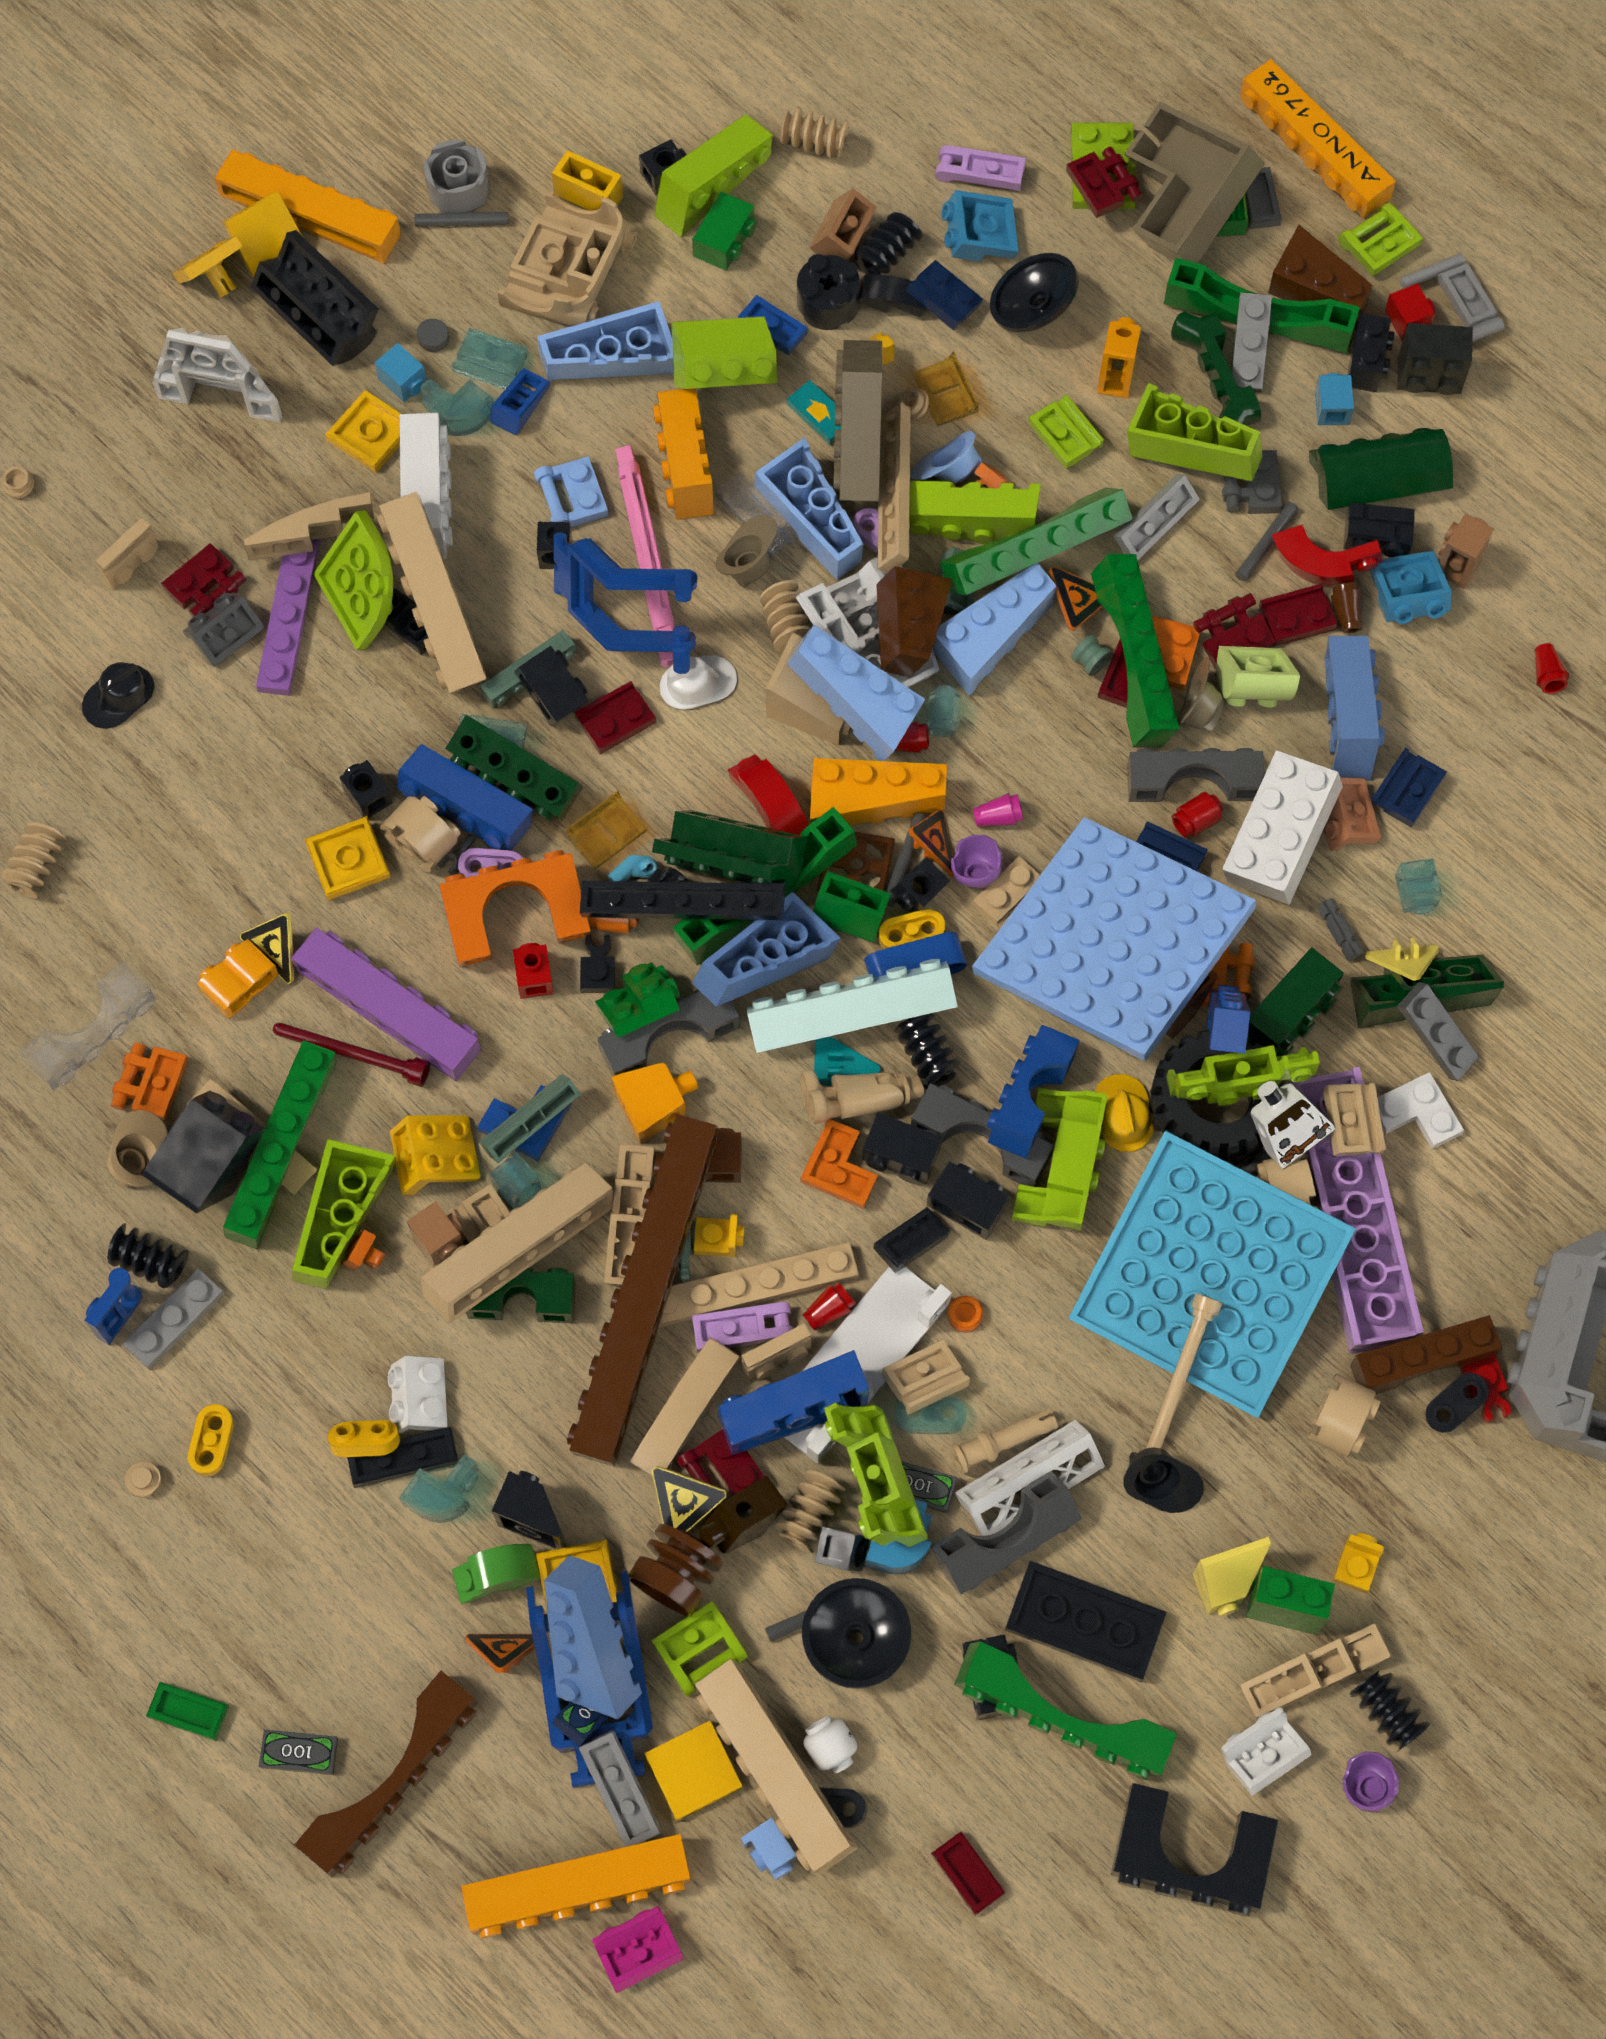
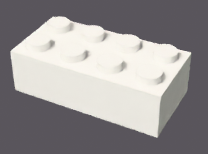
[400,413,453,559]
[1222,750,1343,905]

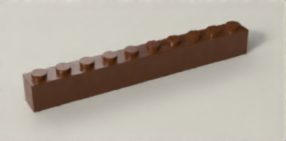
[567,1114,720,1467]

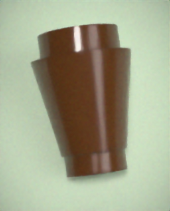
[1331,582,1363,633]

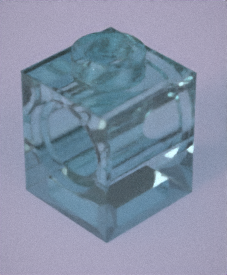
[1395,858,1442,914]
[490,1151,542,1209]

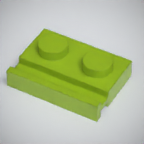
[1028,394,1104,469]

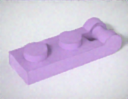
[935,145,1026,191]
[692,1302,793,1353]

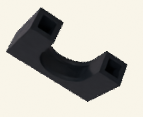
[1111,1783,1278,1917]

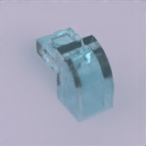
[420,378,494,436]
[399,1454,479,1523]

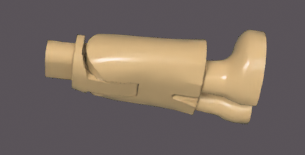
[800,1070,924,1125]

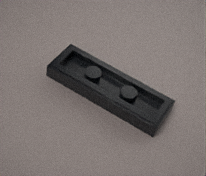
[347,1427,459,1488]

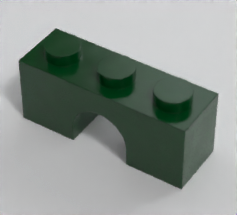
[466,1267,576,1324]

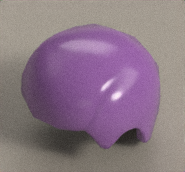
[951,835,1002,888]
[1342,1751,1399,1812]

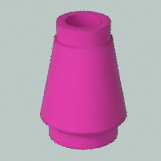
[973,793,1024,827]

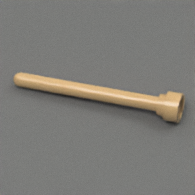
[1146,1293,1222,1448]

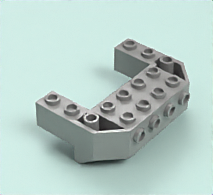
[1507,1231,1606,1462]

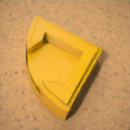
[869,332,895,365]

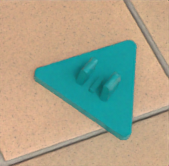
[814,1036,881,1087]

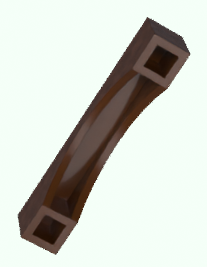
[294,1670,477,1878]

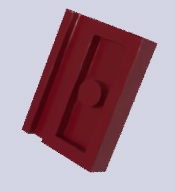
[1259,583,1337,647]
[575,681,656,754]

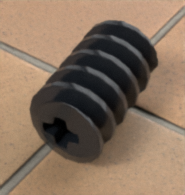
[854,212,923,275]
[894,1013,960,1089]
[107,1223,189,1288]
[1350,1669,1430,1753]

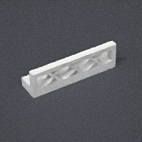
[955,1420,1105,1536]

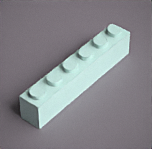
[747,959,958,1053]

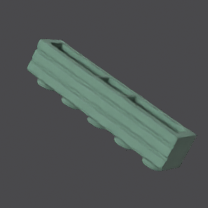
[480,630,576,708]
[479,1074,581,1163]

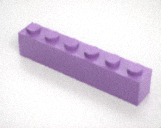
[291,927,481,1082]

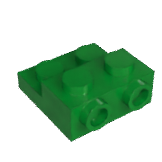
[595,962,680,1038]

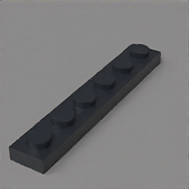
[579,881,786,920]

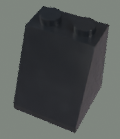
[142,1090,264,1214]

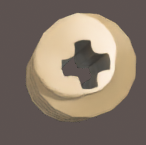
[780,107,849,159]
[760,580,811,654]
[1,822,67,899]
[776,1470,846,1553]

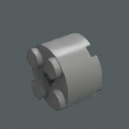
[424,140,490,213]

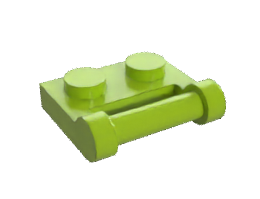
[1337,202,1423,276]
[651,1601,748,1697]

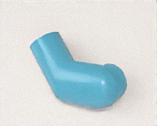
[607,855,658,881]

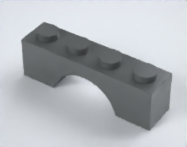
[1127,748,1265,802]
[597,989,740,1076]
[911,1083,1054,1187]
[930,1471,1082,1595]

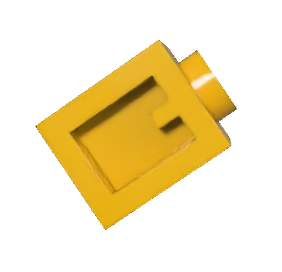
[694,1214,745,1257]
[1332,1533,1385,1594]

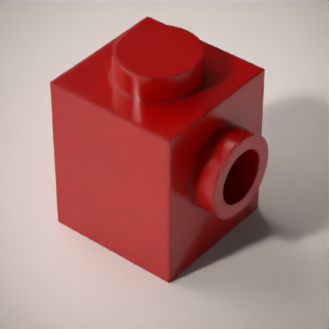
[1385,283,1435,341]
[513,943,554,999]

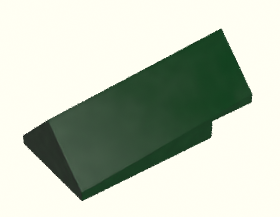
[1350,954,1504,1028]

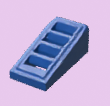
[490,368,551,435]

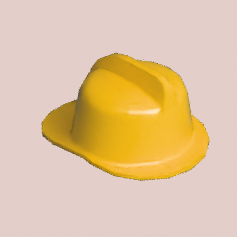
[1095,1074,1153,1152]

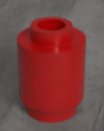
[1171,792,1223,838]

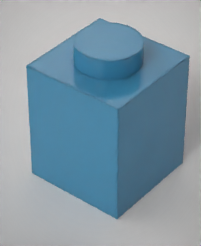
[374,343,427,402]
[1315,373,1354,425]

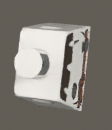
[1250,1081,1336,1169]

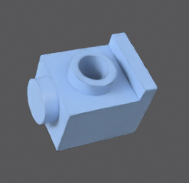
[741,1817,796,1881]

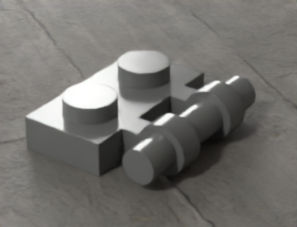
[1222,450,1282,514]

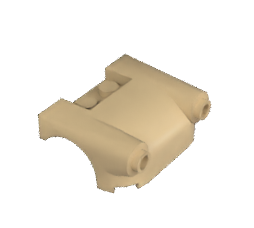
[498,191,637,326]

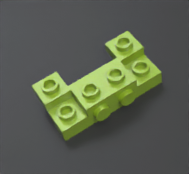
[1166,1046,1320,1106]
[1011,1088,1108,1230]
[824,1403,928,1548]

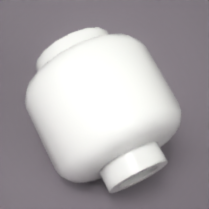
[803,1715,858,1774]

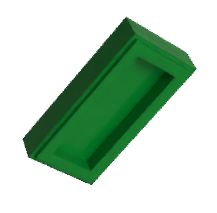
[146,1682,229,1742]

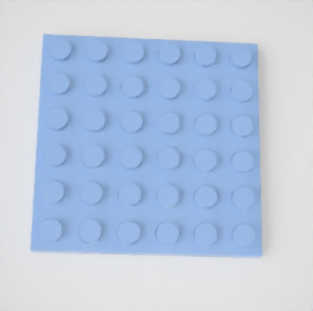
[972,817,1256,1061]

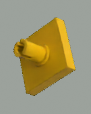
[172,236,243,298]

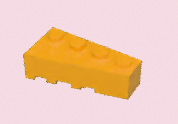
[652,388,714,520]
[810,758,947,826]

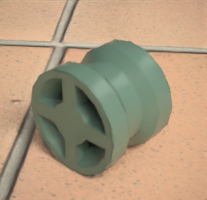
[1071,634,1113,676]

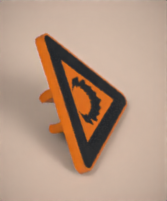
[1048,566,1103,631]
[908,809,954,878]
[466,1634,535,1674]

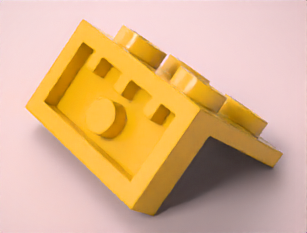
[389,1115,481,1195]

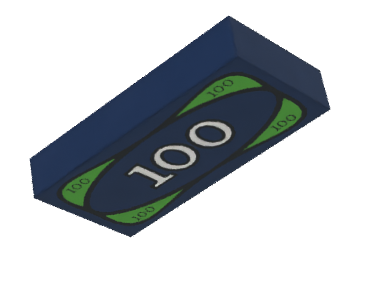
[552,1702,610,1747]

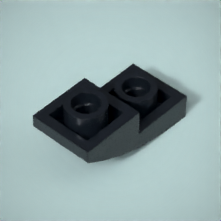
[858,274,926,317]
[385,588,429,655]

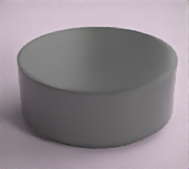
[416,319,449,352]

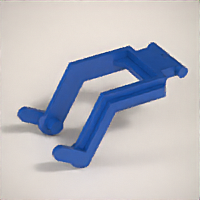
[554,533,698,674]
[526,1570,653,1788]

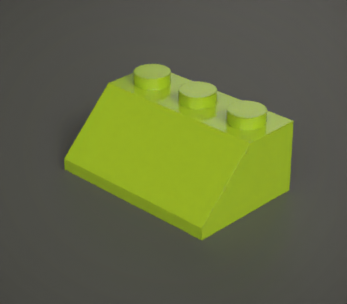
[671,316,777,389]

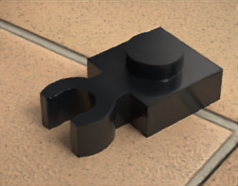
[580,934,615,993]

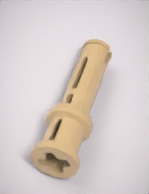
[950,1408,1058,1475]

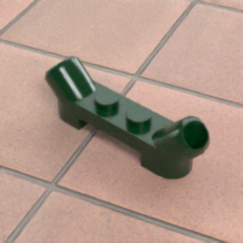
[1171,311,1262,426]

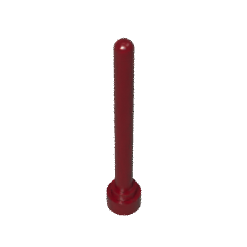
[273,1022,430,1087]

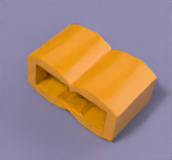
[197,939,278,1019]

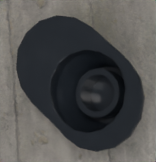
[82,662,154,729]
[1123,1447,1204,1513]

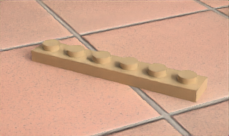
[878,402,911,574]
[659,1242,859,1328]

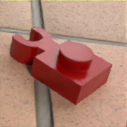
[1460,1356,1511,1424]

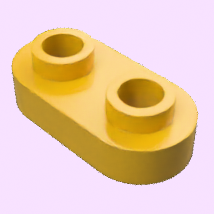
[879,909,945,949]
[187,1404,234,1477]
[327,1420,400,1457]

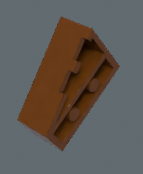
[1268,224,1373,330]
[876,566,953,677]

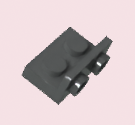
[183,592,265,667]

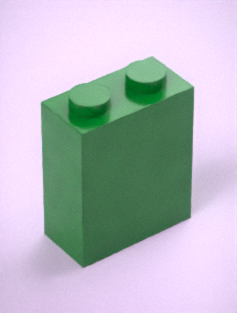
[1245,1566,1335,1635]

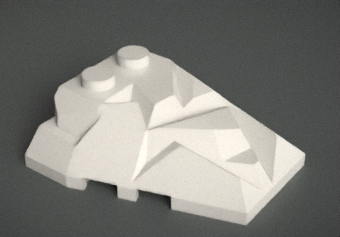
[152,328,282,423]
[796,557,940,688]

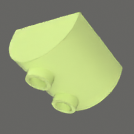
[1216,646,1300,708]

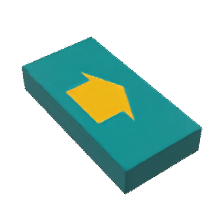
[787,380,841,445]

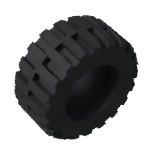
[1149,1029,1284,1165]

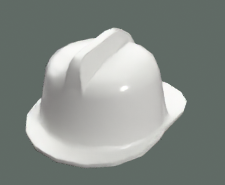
[659,655,737,710]

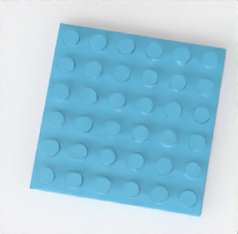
[1068,1131,1356,1418]

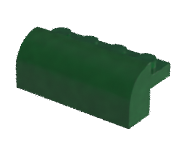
[1309,428,1453,510]
[652,810,808,891]

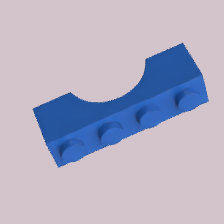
[1205,985,1250,1054]
[986,1025,1080,1159]

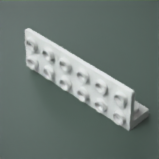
[784,1267,952,1464]

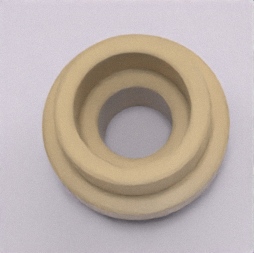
[898,388,929,420]

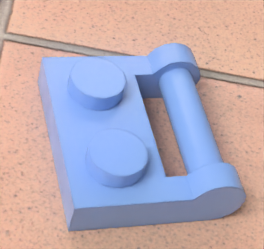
[534,456,609,527]

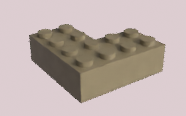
[1125,102,1265,263]
[833,340,882,501]

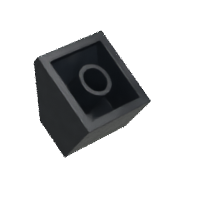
[492,1470,566,1550]

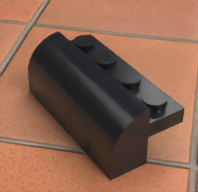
[250,230,379,366]

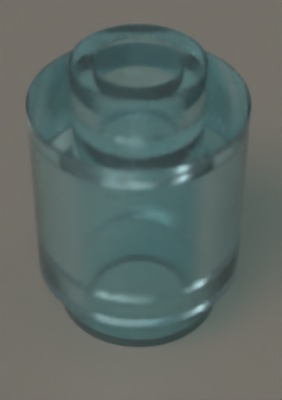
[927,686,962,737]

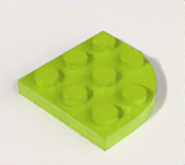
[313,510,393,650]

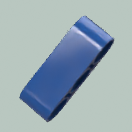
[864,932,968,978]

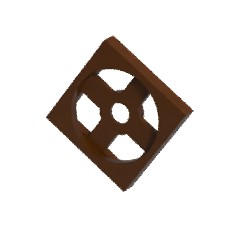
[817,831,895,892]

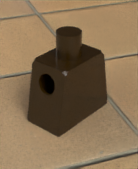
[699,1476,788,1554]

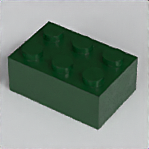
[1247,947,1344,1057]

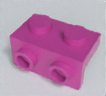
[592,1906,684,1993]

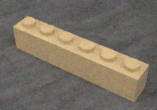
[377,492,489,694]
[421,1162,613,1324]
[695,1659,858,1874]

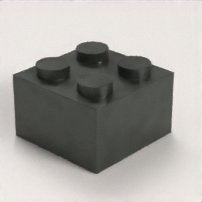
[1397,323,1473,395]

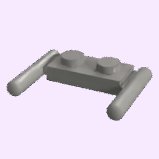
[1400,253,1504,342]

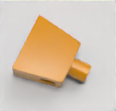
[1097,317,1141,399]
[611,1063,699,1144]

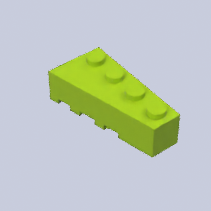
[654,114,773,238]
[1127,383,1263,481]
[909,481,1041,545]
[292,1139,396,1289]

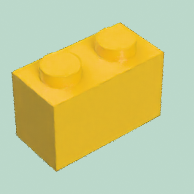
[552,150,623,211]

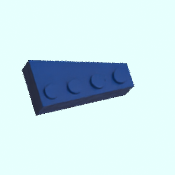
[718,1350,869,1455]

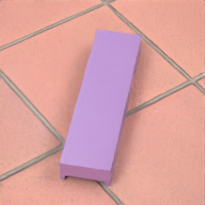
[1290,1067,1424,1354]

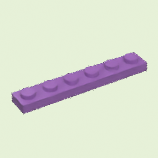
[256,513,322,696]

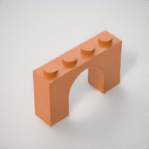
[439,850,591,967]

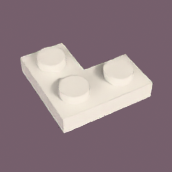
[1377,1072,1464,1149]

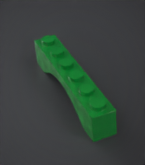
[1164,258,1360,354]
[940,487,1133,595]
[1091,554,1179,747]
[672,807,857,966]
[223,1040,336,1250]
[954,1641,1177,1780]

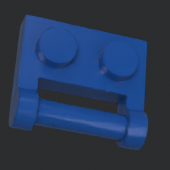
[84,1268,142,1345]

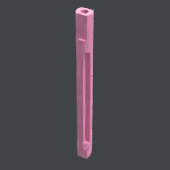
[615,445,675,668]

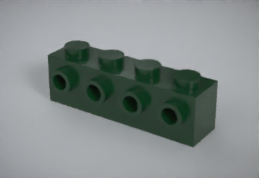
[445,715,583,821]

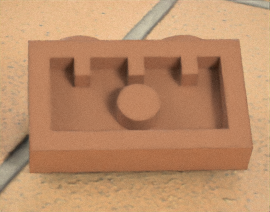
[1324,778,1381,851]

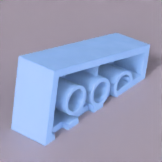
[787,625,925,761]

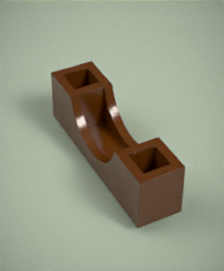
[1350,1315,1502,1394]

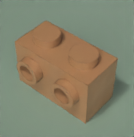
[809,188,877,261]
[1438,513,1494,589]
[407,1201,467,1266]

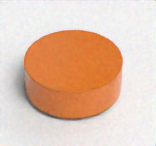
[947,1295,983,1333]

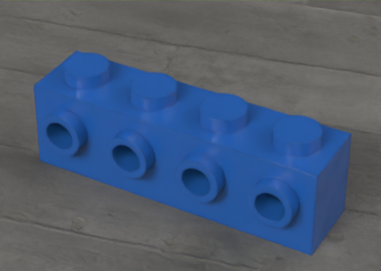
[397,744,533,851]

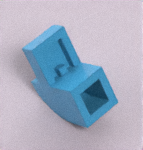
[865,1500,932,1574]

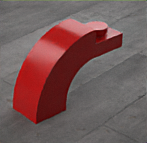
[1271,524,1383,587]
[727,754,809,835]

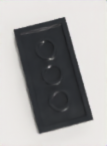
[1005,1561,1167,1682]

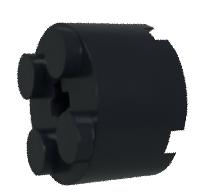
[797,254,860,330]

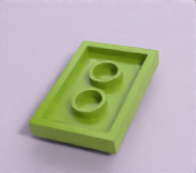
[1071,123,1136,209]

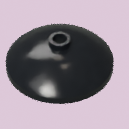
[990,253,1079,332]
[802,1578,911,1689]

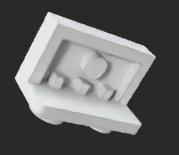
[388,1356,447,1433]
[1221,1707,1311,1796]

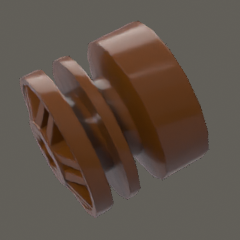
[628,1523,724,1617]

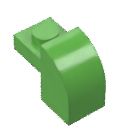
[452,1544,541,1604]

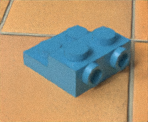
[941,190,1019,261]
[1370,550,1452,624]

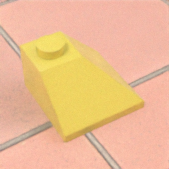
[1193,1537,1271,1617]

